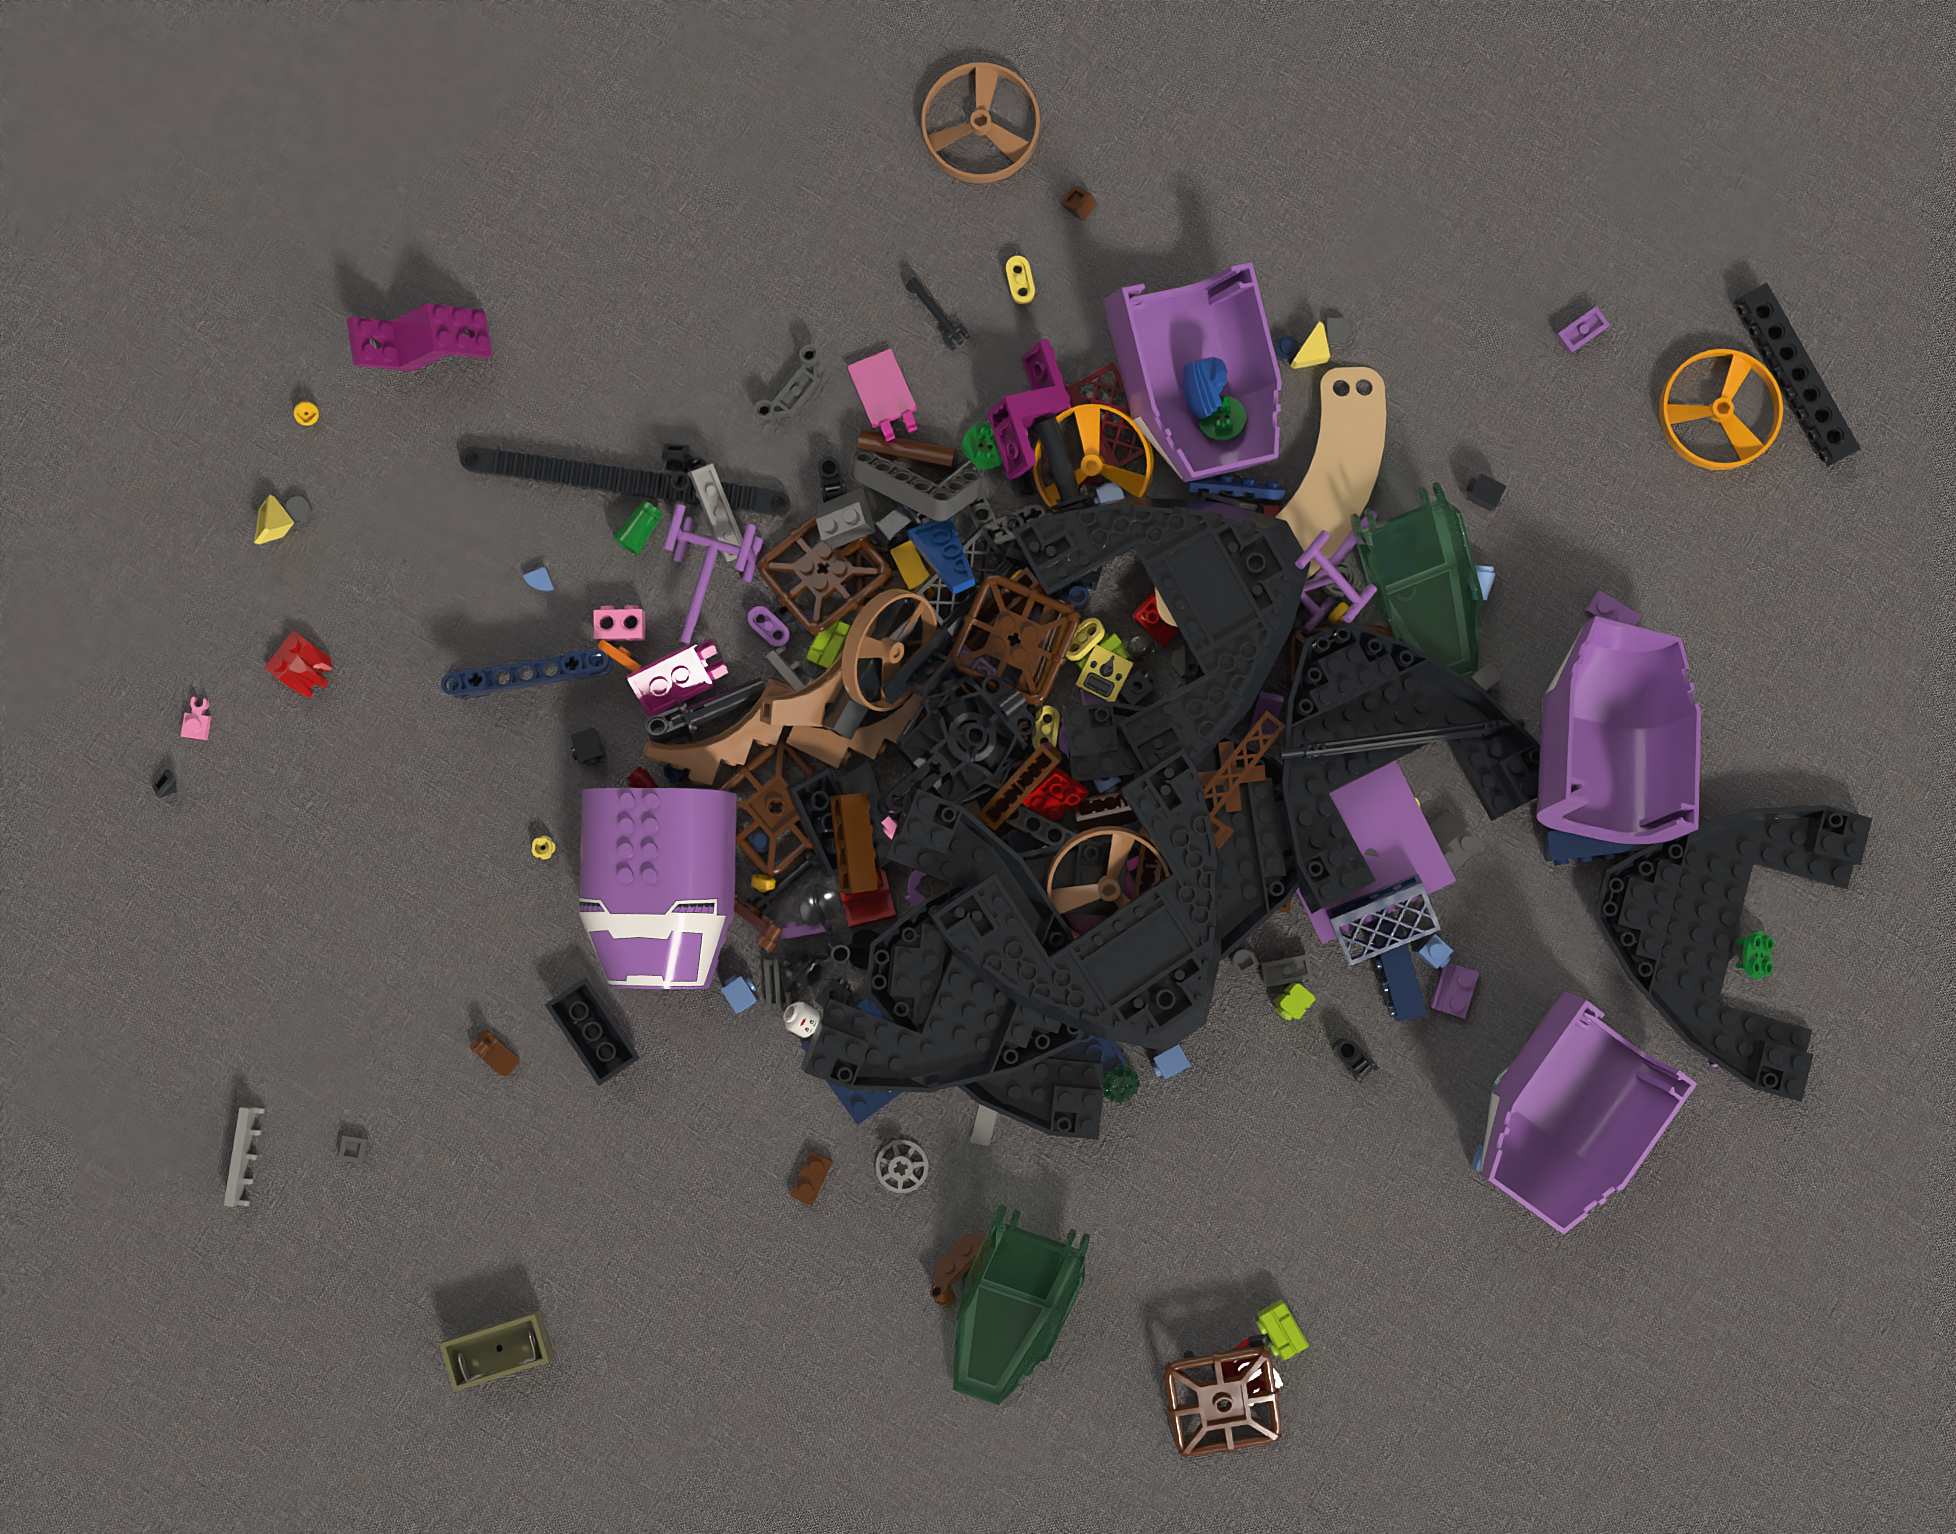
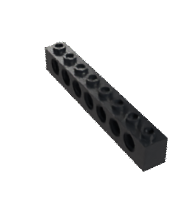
[1735,283,1861,467]

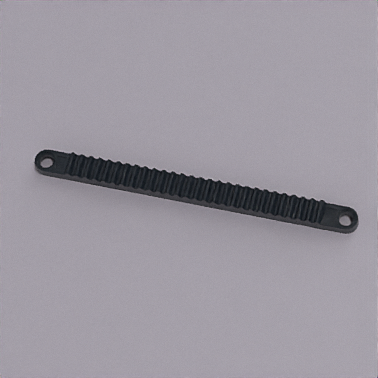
[459,447,791,516]

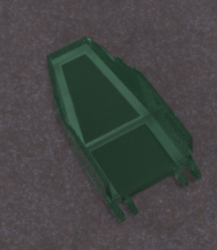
[1350,482,1483,676]
[953,1204,1090,1405]

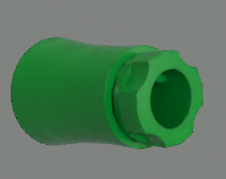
[612,501,662,556]

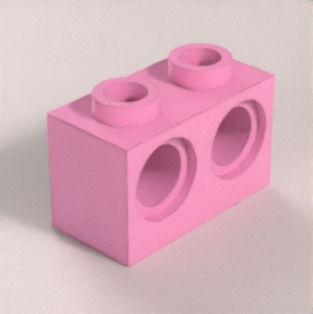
[594,605,646,642]

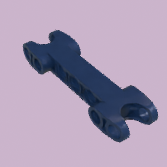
[441,649,614,699]

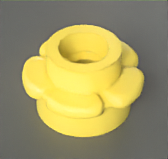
[532,836,555,860]

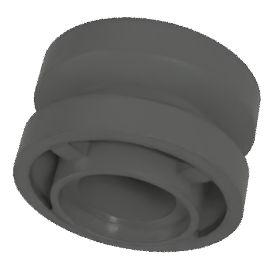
[1320,562,1356,599]

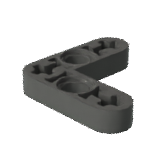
[966,485,1046,546]

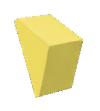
[1290,321,1330,369]
[254,495,294,544]

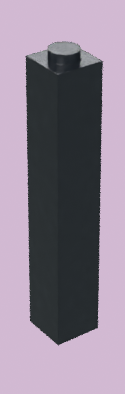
[821,598,921,740]

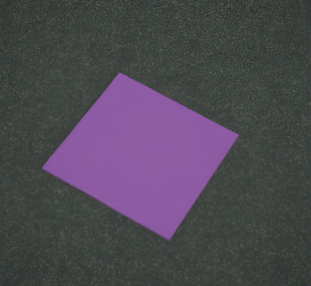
[1296,760,1456,944]

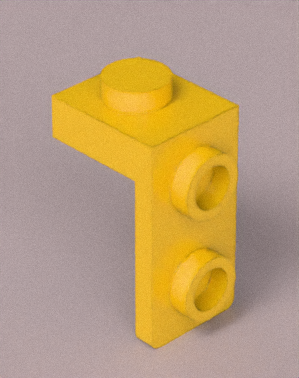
[891,541,930,593]

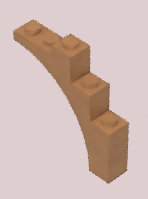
[760,605,878,727]
[643,679,795,786]
[786,687,937,768]

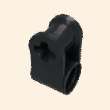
[818,456,847,503]
[1333,1038,1378,1084]

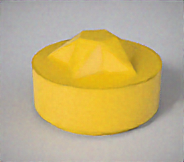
[294,401,319,426]
[1328,602,1350,625]
[751,874,776,892]

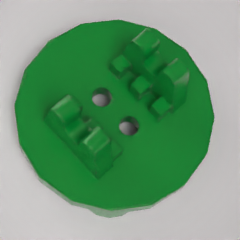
[1198,396,1246,442]
[962,423,1003,470]
[1736,930,1774,979]

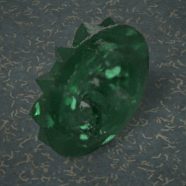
[1102,1066,1141,1104]

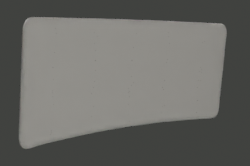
[971,1104,997,1146]

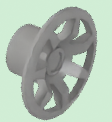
[876,1140,928,1193]

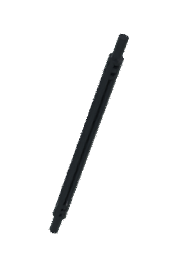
[1278,719,1525,759]

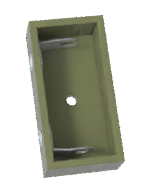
[440,1309,554,1392]

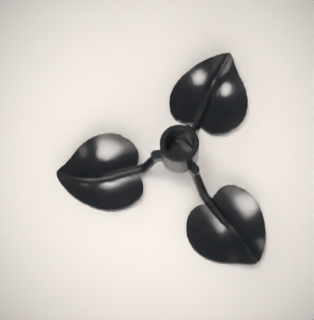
[781,884,880,992]

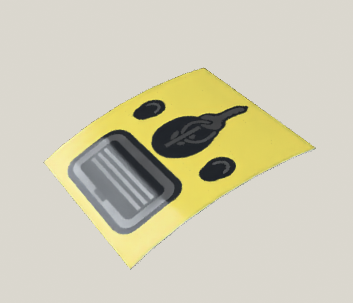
[1075,645,1134,702]

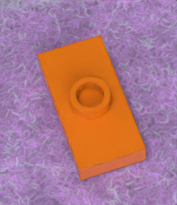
[597,639,643,672]

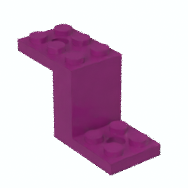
[346,303,492,372]
[986,339,1071,480]

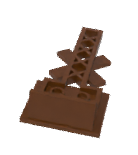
[1138,711,1285,850]

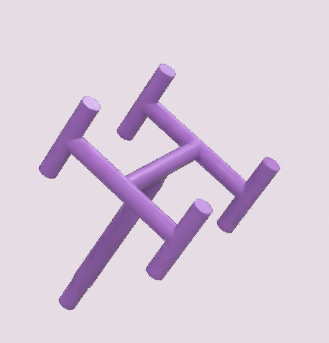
[663,504,763,644]
[1295,511,1377,634]

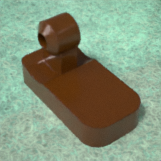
[470,1030,520,1076]

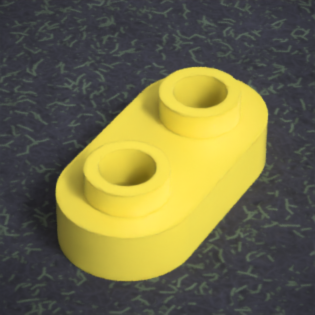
[1006,256,1035,304]
[1066,618,1105,661]
[1032,706,1060,751]

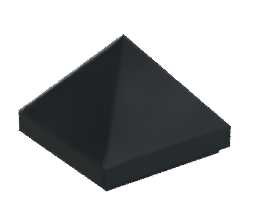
[1011,471,1034,495]
[773,601,801,624]
[152,769,177,798]

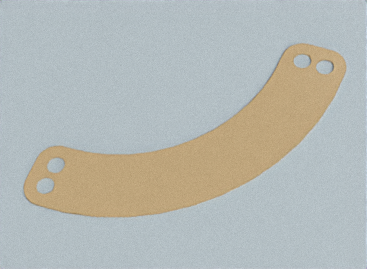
[1154,367,1386,627]

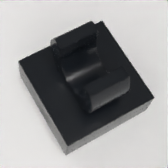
[662,444,690,471]

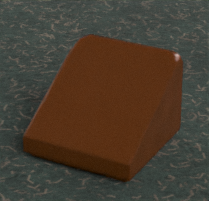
[1060,185,1097,221]

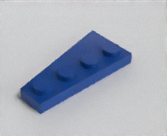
[1187,474,1285,500]
[907,517,975,595]

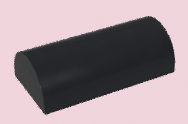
[786,768,842,877]
[544,977,640,1086]

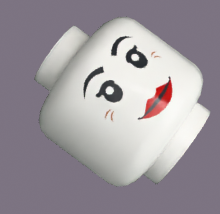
[783,1001,820,1038]

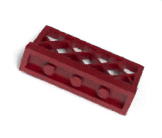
[1065,362,1155,468]

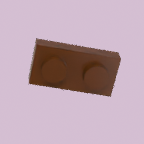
[790,1151,833,1206]

